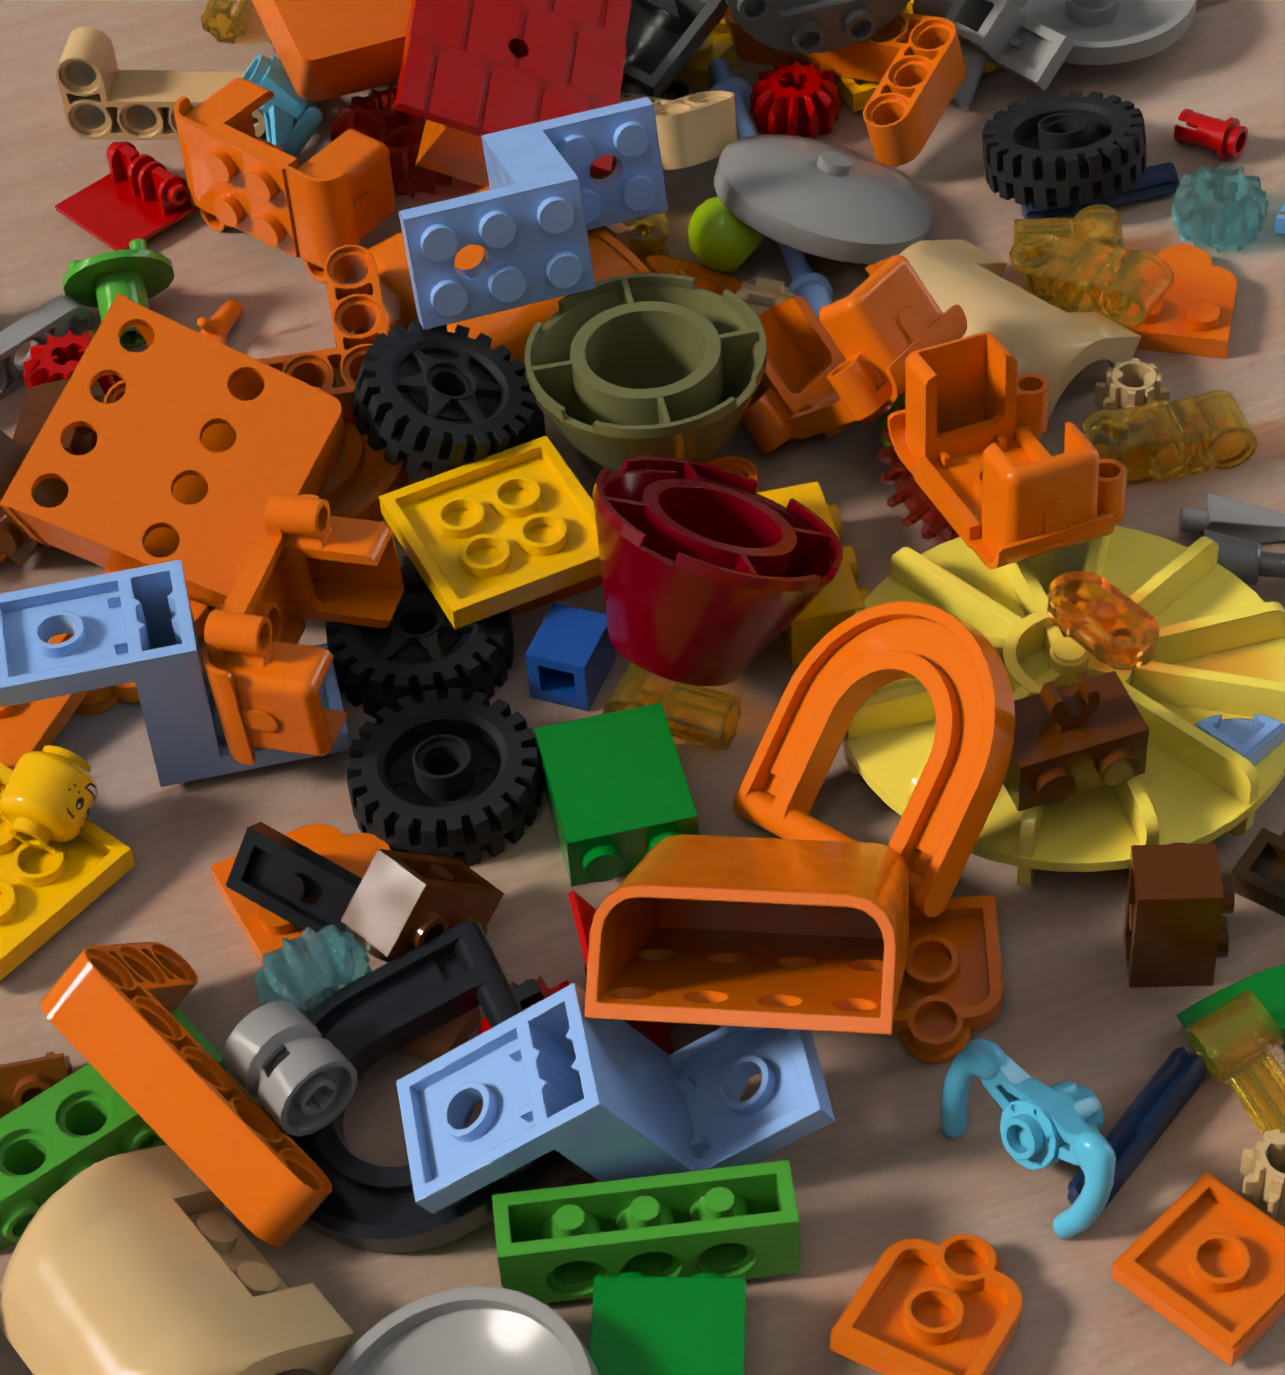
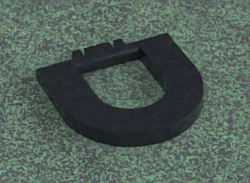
[261,921,585,1253]

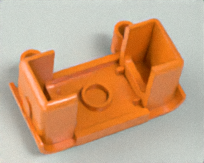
[173,78,396,283]
[740,255,967,454]
[887,332,1127,569]
[202,493,405,765]

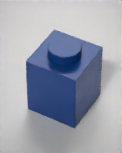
[525,602,616,712]

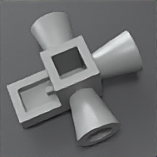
[913,0,1074,110]

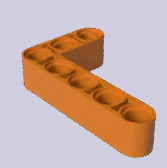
[724,6,967,166]
[104,245,388,423]
[40,942,332,1247]

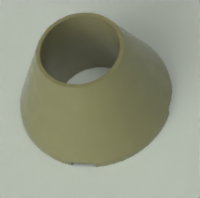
[524,273,767,479]

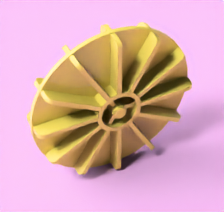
[842,526,1285,887]

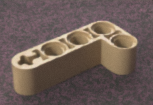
[56,26,266,140]
[613,91,738,170]

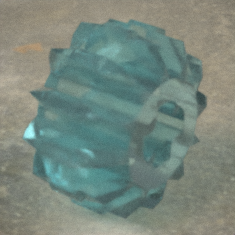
[1171,163,1268,253]
[253,924,373,1016]

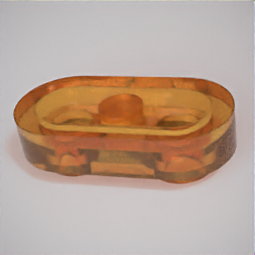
[1047,571,1159,670]

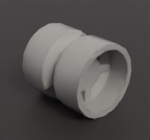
[223,1000,357,1137]

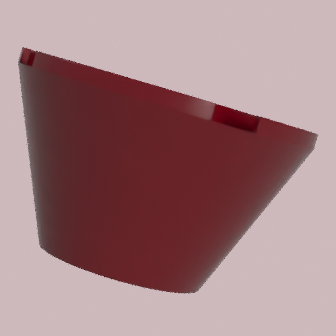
[593,456,843,686]

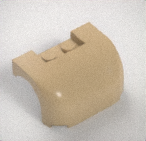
[899,239,1142,442]
[0,1145,354,1375]

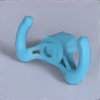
[242,54,323,157]
[940,1038,1116,1240]

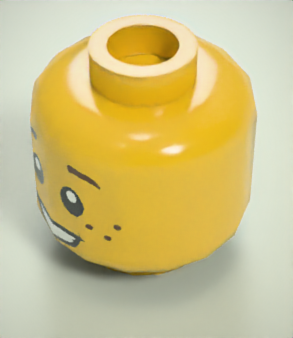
[0,745,98,849]

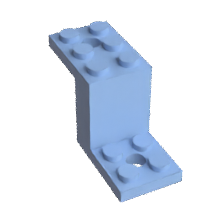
[398,97,668,330]
[0,559,350,787]
[396,983,835,1214]

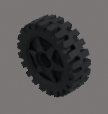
[982,91,1147,207]
[352,321,536,478]
[326,556,514,718]
[346,688,542,867]

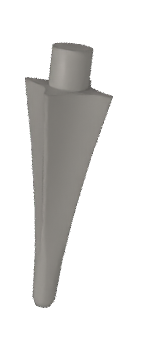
[1178,492,1285,543]

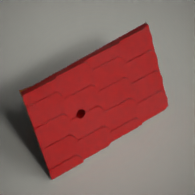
[394,0,632,187]

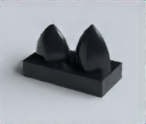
[225,822,362,949]

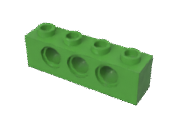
[0,1008,227,1252]
[492,1160,801,1303]

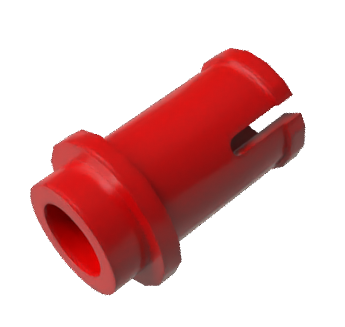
[1174,108,1248,160]

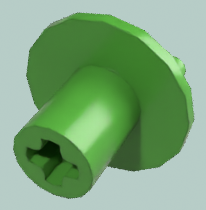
[62,239,174,349]

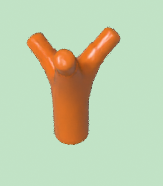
[197,299,244,346]

